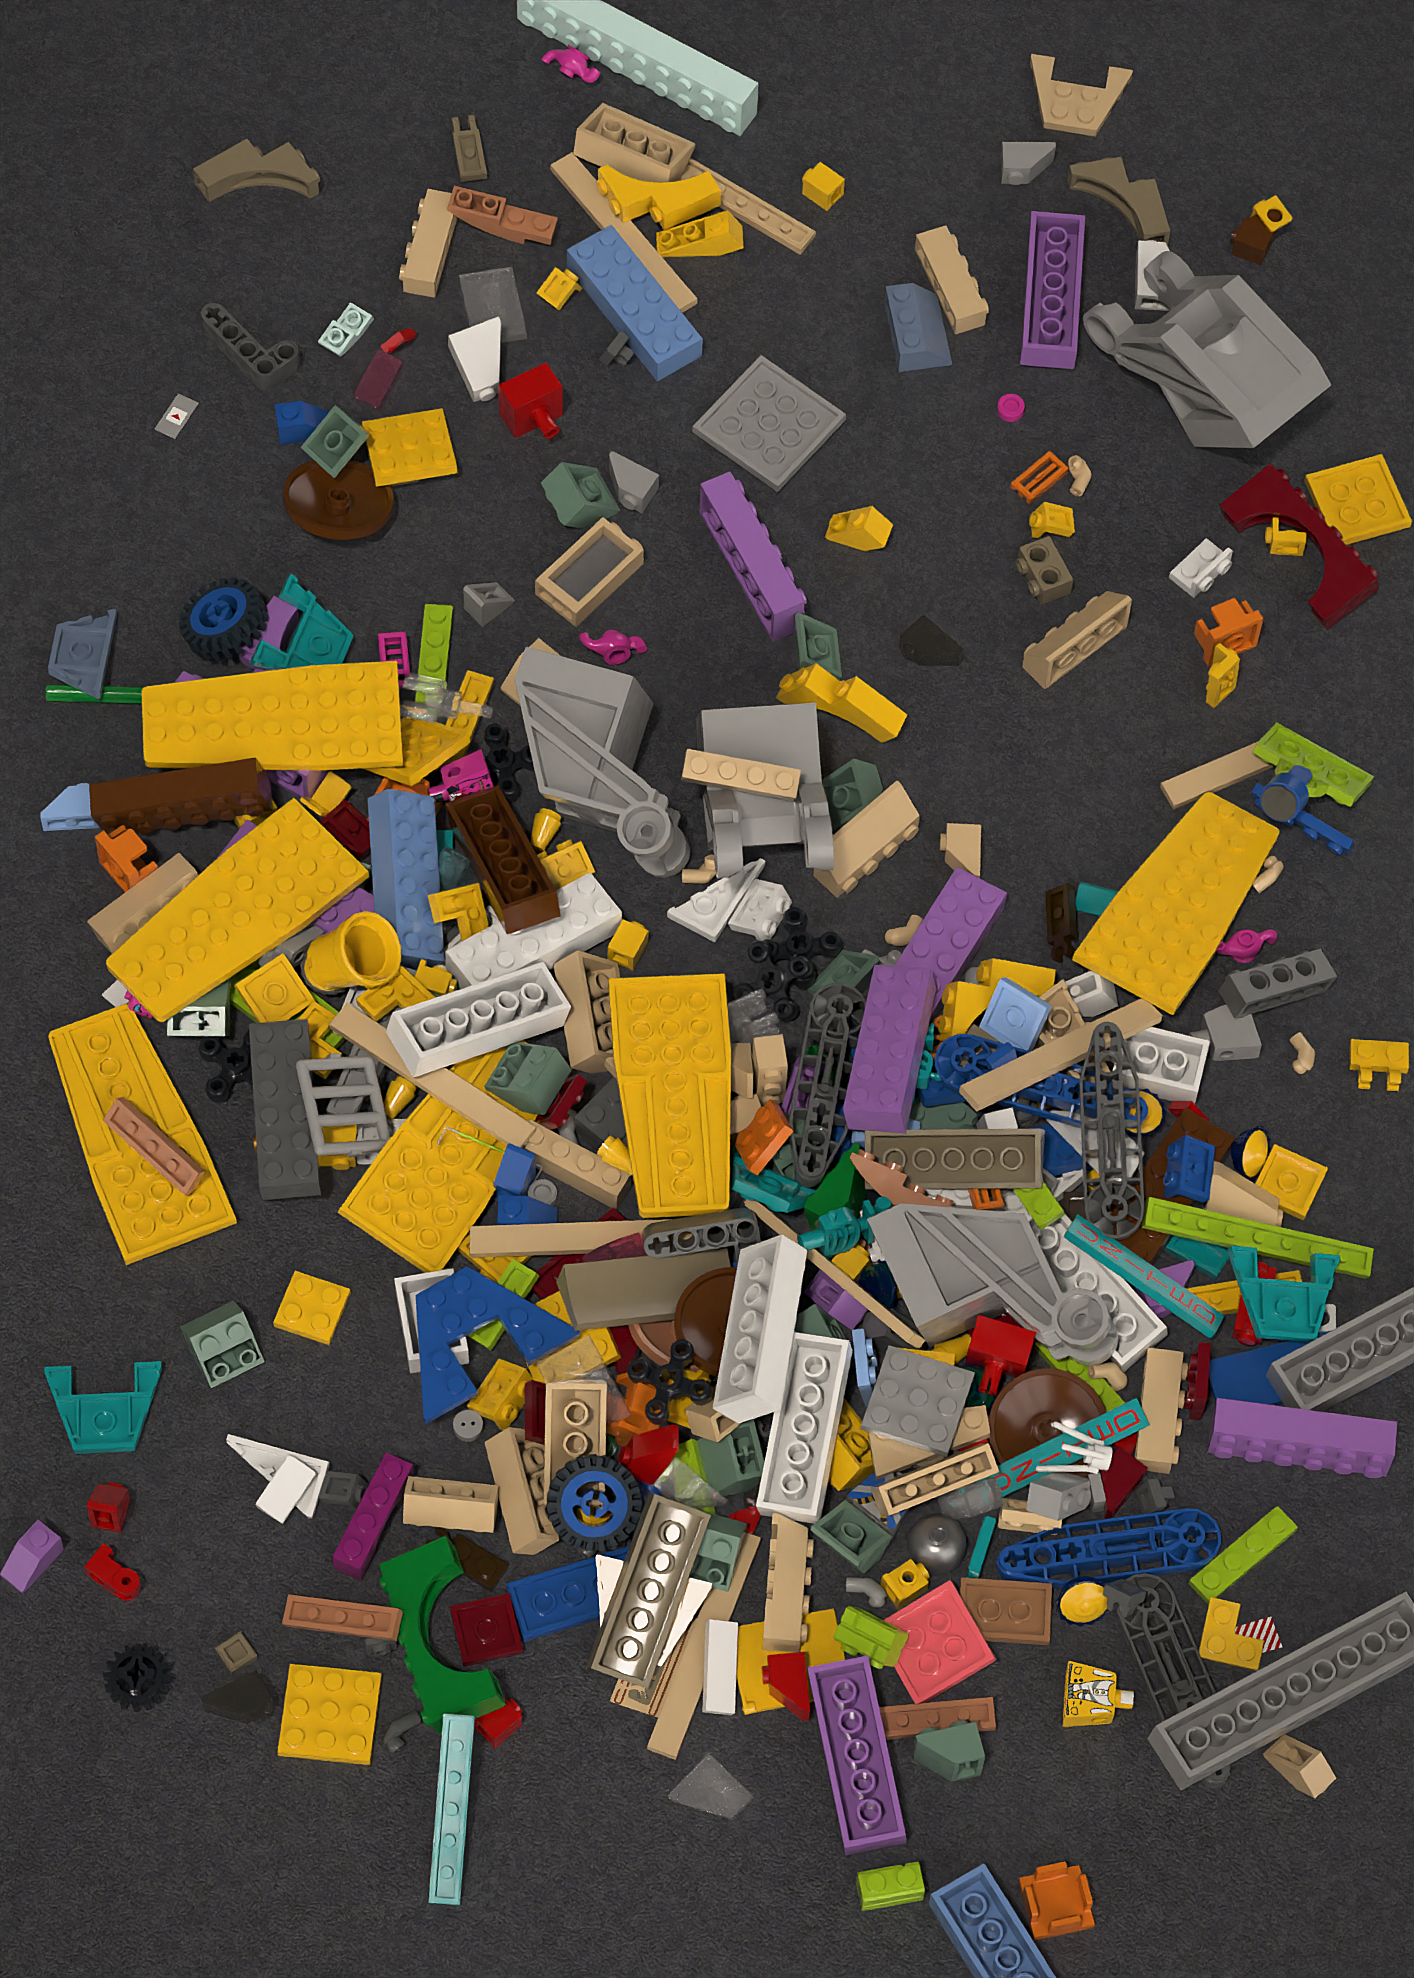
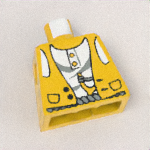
[1062,1661,1134,1727]

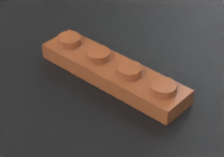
[103,1097,205,1195]
[282,1594,403,1641]
[879,1697,996,1740]

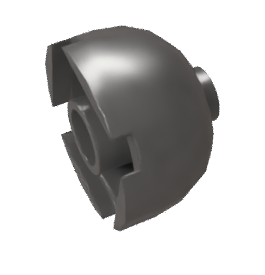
[906,1513,967,1576]

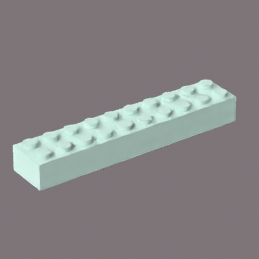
[517,0,758,136]

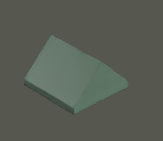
[793,612,842,680]
[807,950,879,1014]

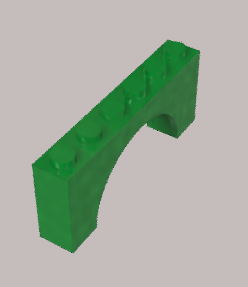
[379,1536,506,1734]

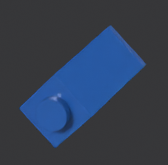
[274,401,329,445]
[493,1143,536,1199]
[497,1195,558,1225]

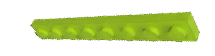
[1142,1197,1374,1279]

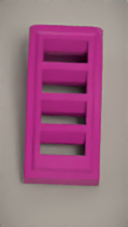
[377,631,411,688]

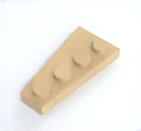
[867,1405,990,1481]

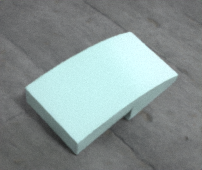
[318,302,374,357]

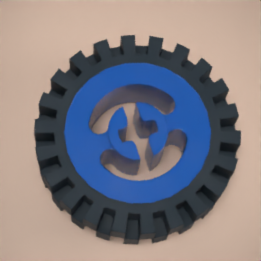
[179,577,268,661]
[547,1454,642,1551]

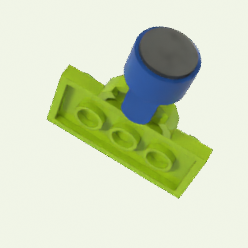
[1252,722,1374,822]

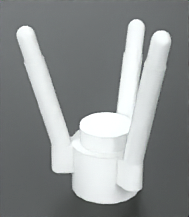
[1036,1421,1112,1474]

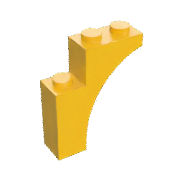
[596,164,721,231]
[776,663,907,743]
[938,958,1055,1041]

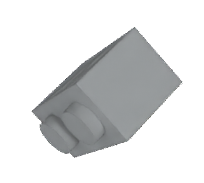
[1026,1472,1091,1521]

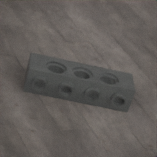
[1218,949,1337,1019]

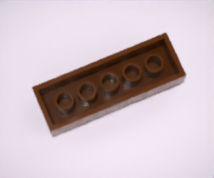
[89,757,272,835]
[445,785,561,935]
[1111,1107,1236,1266]

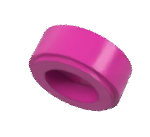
[997,394,1025,422]

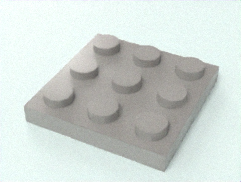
[861,1345,975,1457]

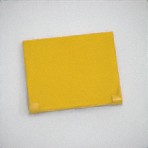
[736,1608,845,1715]

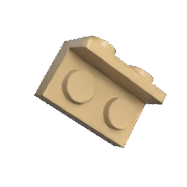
[998,1498,1062,1535]

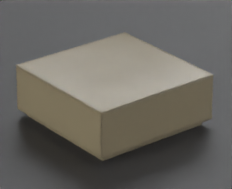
[215,1631,258,1675]

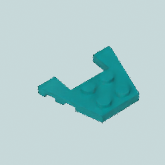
[249,573,354,670]
[730,1142,823,1213]
[1228,1245,1340,1342]
[44,1361,162,1454]

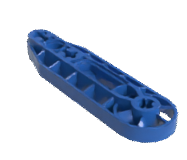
[934,1034,1148,1129]
[996,1508,1221,1589]

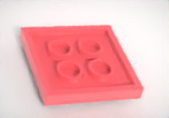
[884,1580,997,1704]

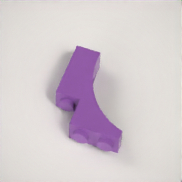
[239,596,299,673]

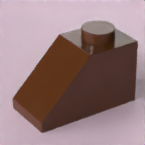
[1230,209,1282,265]

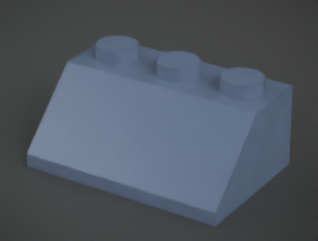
[884,283,952,372]

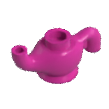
[541,45,601,83]
[579,630,647,665]
[1216,929,1277,963]

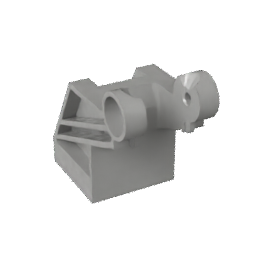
[1083,251,1331,448]
[515,647,690,878]
[695,703,834,878]
[867,1203,1118,1366]

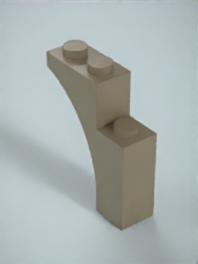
[193,139,320,202]
[1067,157,1170,246]

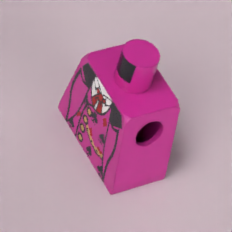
[429,749,494,804]

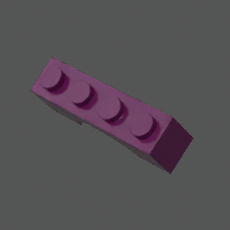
[332,1453,414,1581]

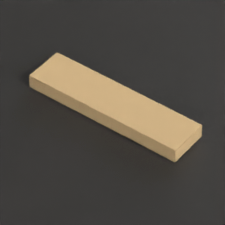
[1160,742,1273,810]

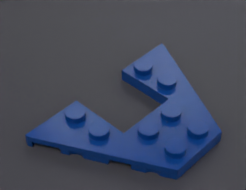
[415,1266,580,1424]

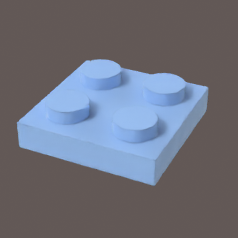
[979,977,1052,1051]
[852,1329,878,1407]

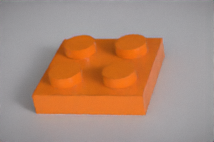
[734,1099,794,1176]

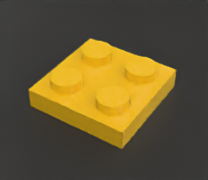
[234,953,315,1023]
[1255,1144,1328,1221]
[273,1271,351,1345]

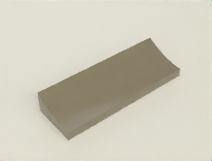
[865,1128,1045,1190]
[556,1247,730,1331]
[586,1492,711,1689]

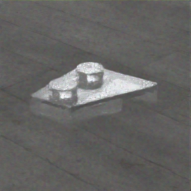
[667,1753,754,1820]

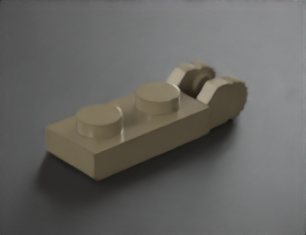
[451,115,487,182]

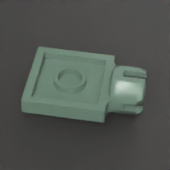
[909,1096,978,1130]

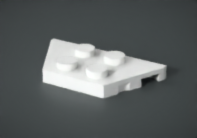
[1046,1110,1145,1189]

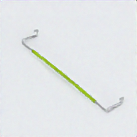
[437,1127,543,1181]

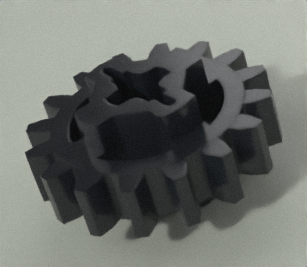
[103,1643,171,1712]

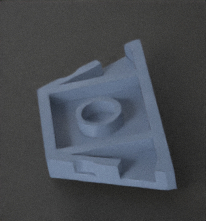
[48,609,117,699]

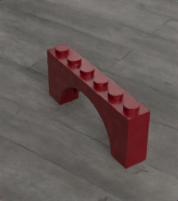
[1219,463,1379,630]

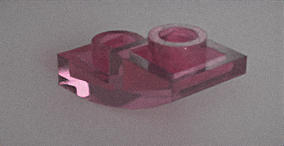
[353,349,403,409]
[582,1232,648,1263]

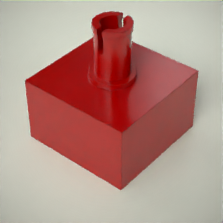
[498,362,563,439]
[965,1315,1036,1396]

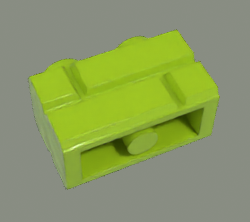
[833,1606,909,1669]
[856,1861,925,1911]

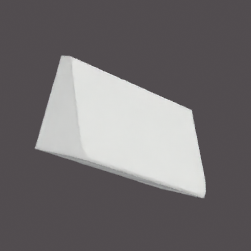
[255,1454,316,1524]

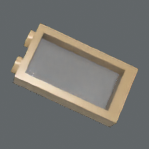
[535,517,644,627]

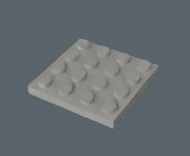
[692,355,846,492]

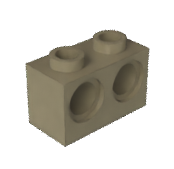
[1016,536,1073,605]

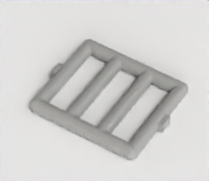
[296,1053,391,1157]

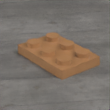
[960,1577,1052,1645]

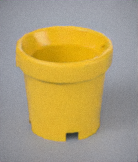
[307,911,401,990]

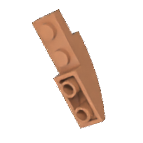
[447,186,558,245]
[849,1149,954,1208]

